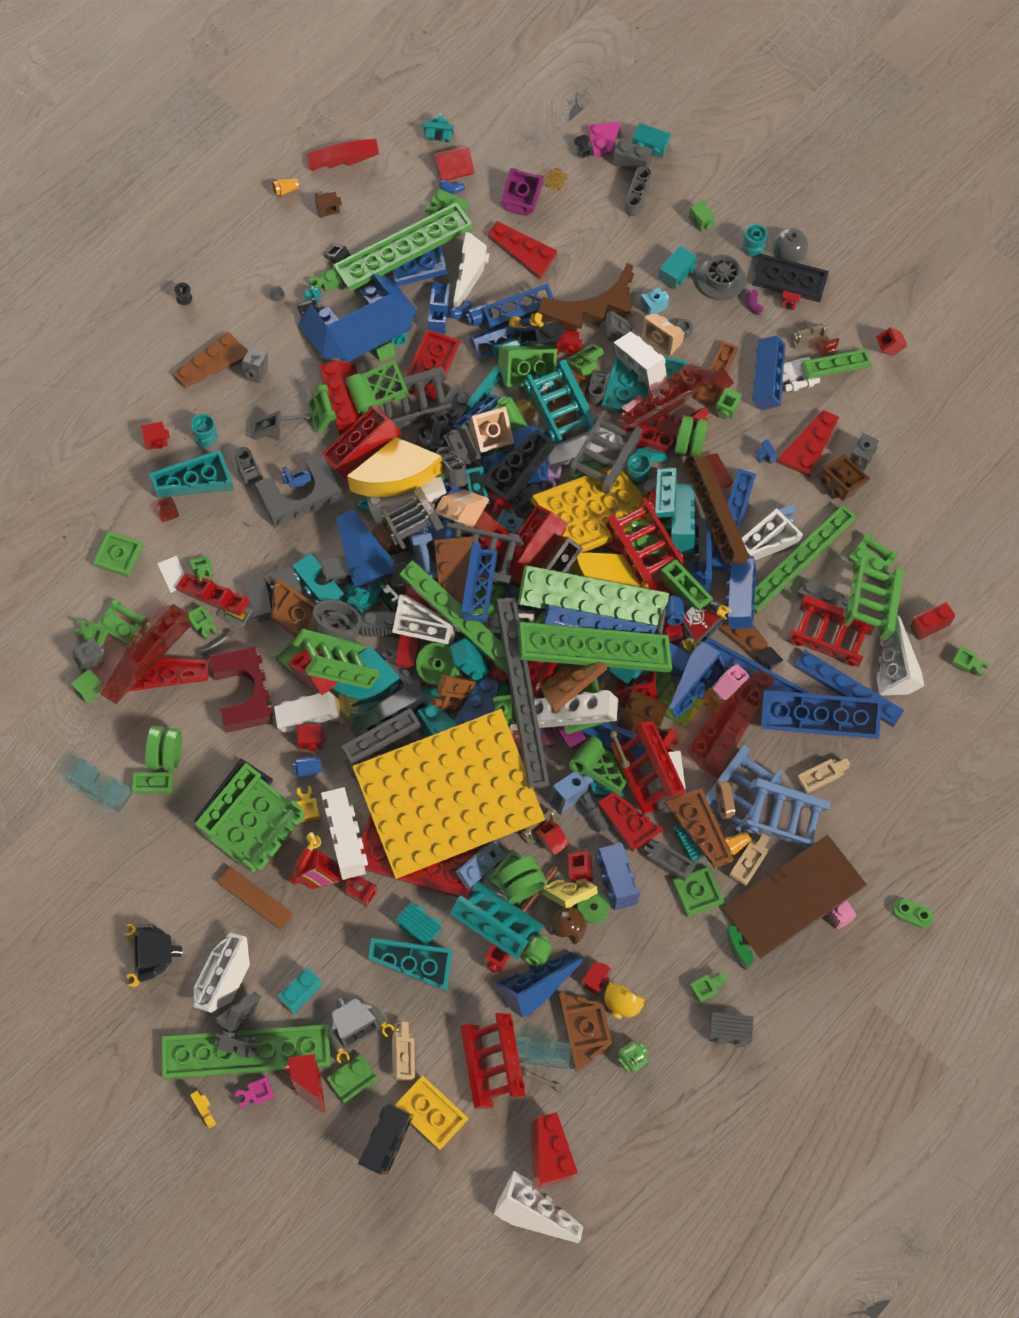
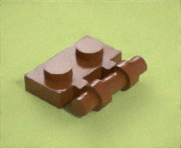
[431,674,476,711]

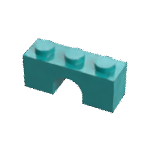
[292,553,345,605]

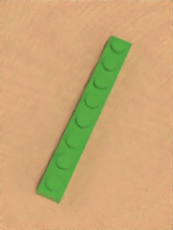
[754,505,857,614]
[399,560,508,675]

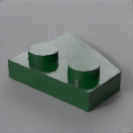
[375,578,399,612]

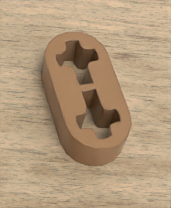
[715,781,735,819]

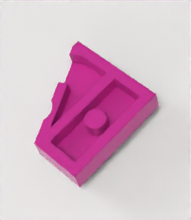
[588,122,621,157]

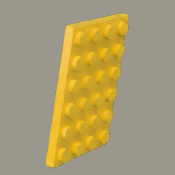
[530,467,660,553]

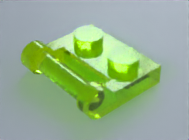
[659,681,704,729]

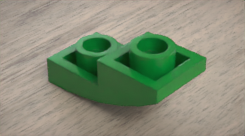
[726,926,754,970]

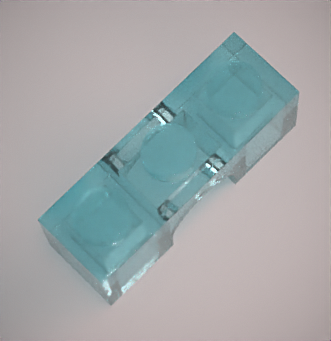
[67,758,132,813]
[515,1036,572,1069]

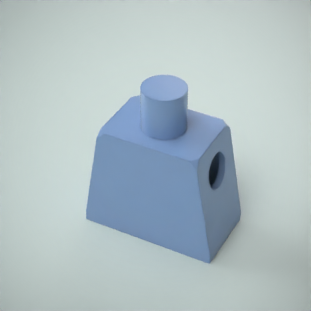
[548,771,593,815]

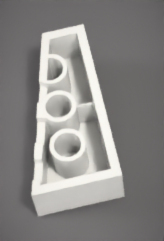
[321,787,368,880]

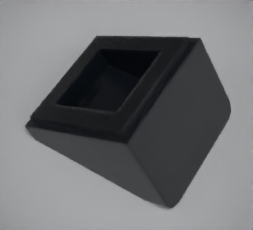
[324,244,351,264]
[756,646,783,671]

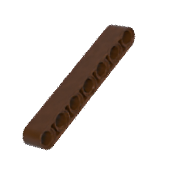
[684,455,748,564]

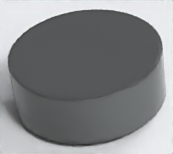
[675,319,693,337]

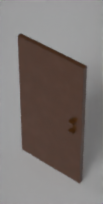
[723,834,867,960]

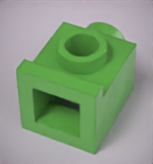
[689,199,715,232]
[715,388,742,419]
[493,695,517,727]

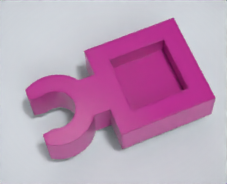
[235,1077,275,1108]

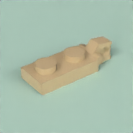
[796,758,851,794]
[729,834,770,887]
[392,1021,415,1081]

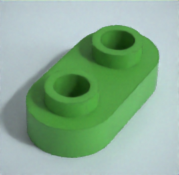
[893,899,933,928]

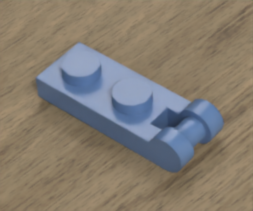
[456,839,507,888]

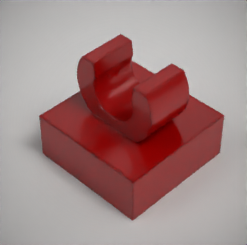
[782,291,801,310]
[689,407,710,429]
[487,490,512,515]
[659,728,679,752]

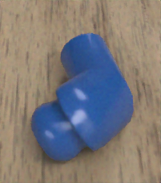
[439,180,465,194]
[448,300,473,319]

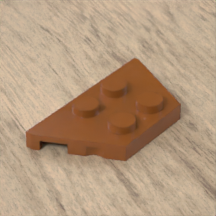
[271,578,316,637]
[540,662,607,713]
[559,992,612,1072]

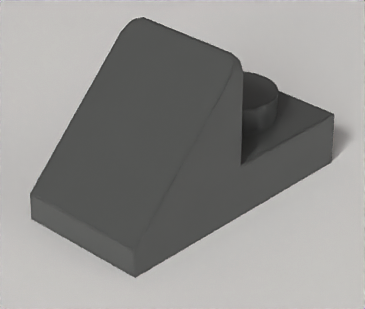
[606,311,635,341]
[250,411,281,440]

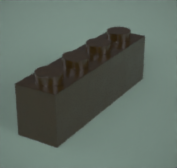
[517,537,583,611]

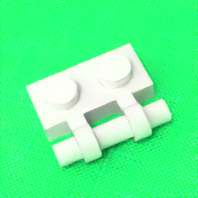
[783,357,820,392]

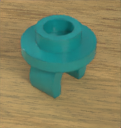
[303,285,322,303]
[391,332,408,346]
[343,582,363,599]

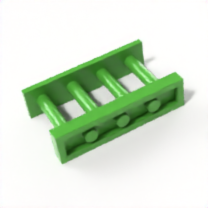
[844,555,904,640]
[293,629,380,689]

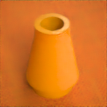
[272,179,299,197]
[724,831,752,855]

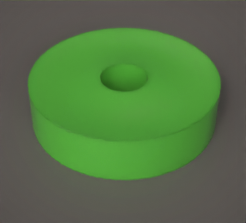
[577,892,610,924]

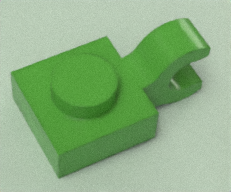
[690,973,728,1004]

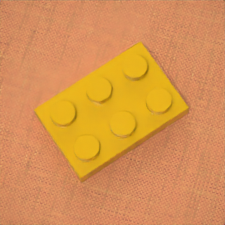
[395,1075,469,1151]

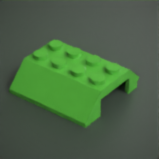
[195,763,306,872]

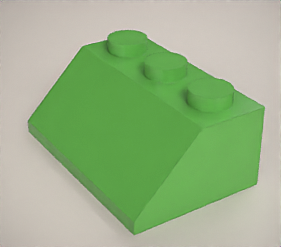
[498,345,557,387]

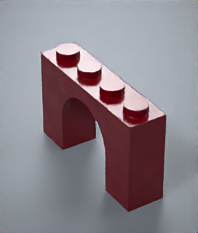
[209,646,274,733]

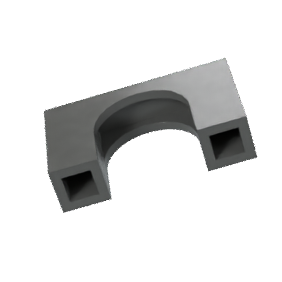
[255,455,342,527]

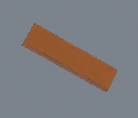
[695,340,739,406]
[218,866,293,930]

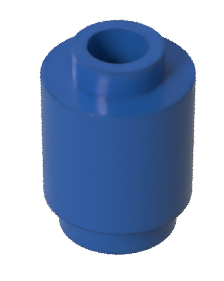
[465,304,493,327]
[665,596,684,625]
[292,756,322,778]

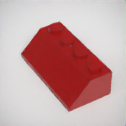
[319,360,362,436]
[321,405,401,483]
[496,504,568,584]
[285,1053,326,1113]

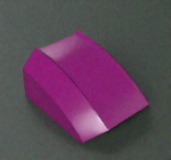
[501,168,545,216]

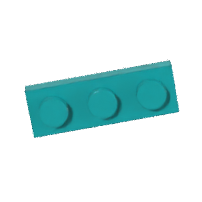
[466,365,503,414]
[655,468,677,518]

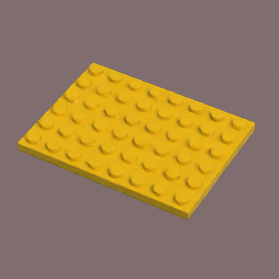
[353,709,545,879]

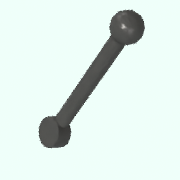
[281,413,311,421]
[201,630,235,656]

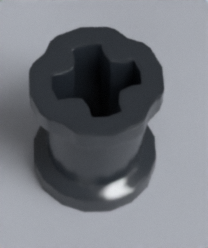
[574,134,593,158]
[174,282,193,306]
[297,297,319,317]

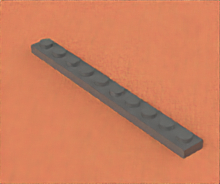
[495,598,549,789]

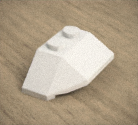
[194,933,250,1013]

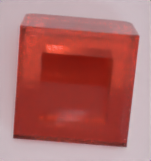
[816,338,839,355]
[708,367,734,395]
[154,497,179,522]

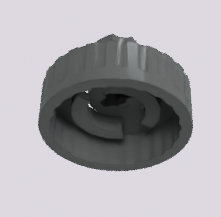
[310,600,362,641]

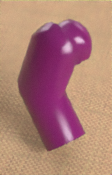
[746,290,764,315]

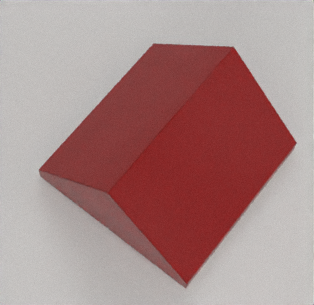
[432,145,475,181]

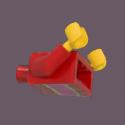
[289,832,341,889]

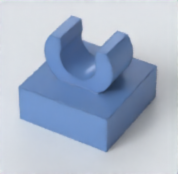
[778,504,797,523]

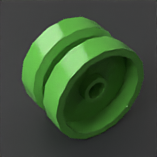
[675,415,709,456]
[416,643,463,685]
[145,726,182,771]
[496,856,548,904]

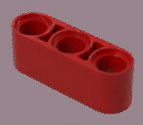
[622,421,674,455]

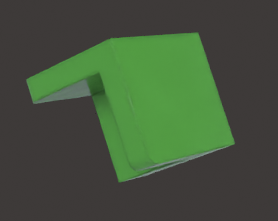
[71,670,105,704]

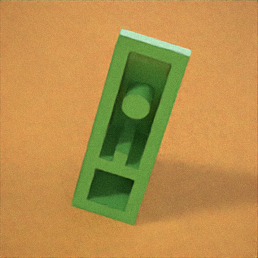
[660,559,713,611]

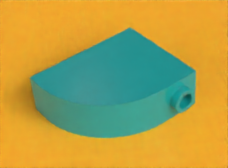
[329,646,401,705]

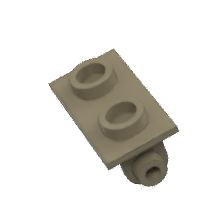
[789,323,829,349]
[518,806,560,845]

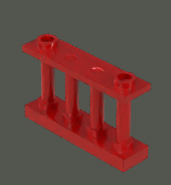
[604,498,684,587]
[787,595,875,667]
[610,721,686,815]
[460,1012,526,1109]

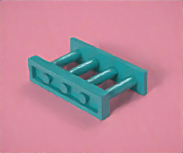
[523,359,595,444]
[449,881,544,959]

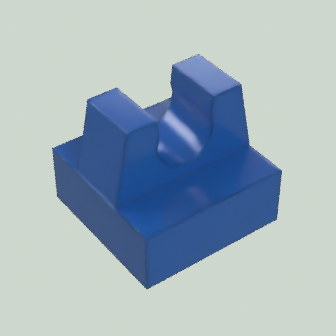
[756,439,777,464]

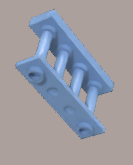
[408,527,438,580]
[706,745,783,835]
[741,778,831,850]

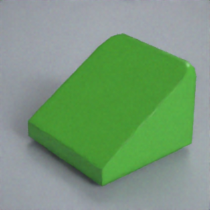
[372,341,396,361]

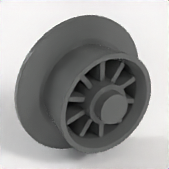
[697,255,746,300]

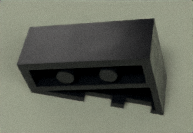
[358,1104,414,1175]

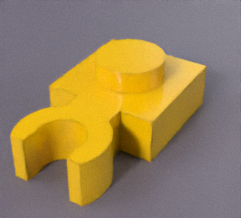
[296,786,320,823]
[190,1091,217,1129]

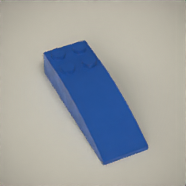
[761,690,882,740]

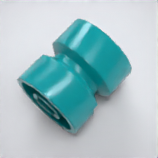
[742,224,767,257]
[191,414,218,447]
[626,452,651,486]

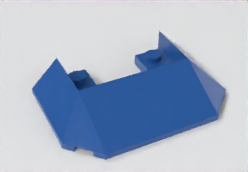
[298,273,417,362]

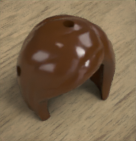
[371,521,408,554]
[549,907,587,944]

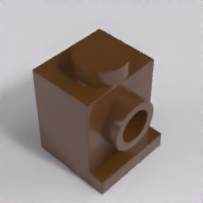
[314,192,342,218]

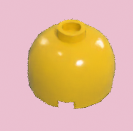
[604,981,646,1019]

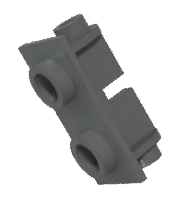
[214,1029,260,1059]

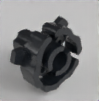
[416,413,451,453]

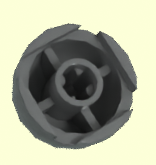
[772,228,808,263]

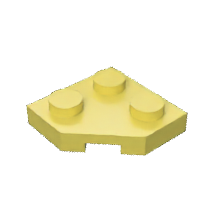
[541,879,598,908]

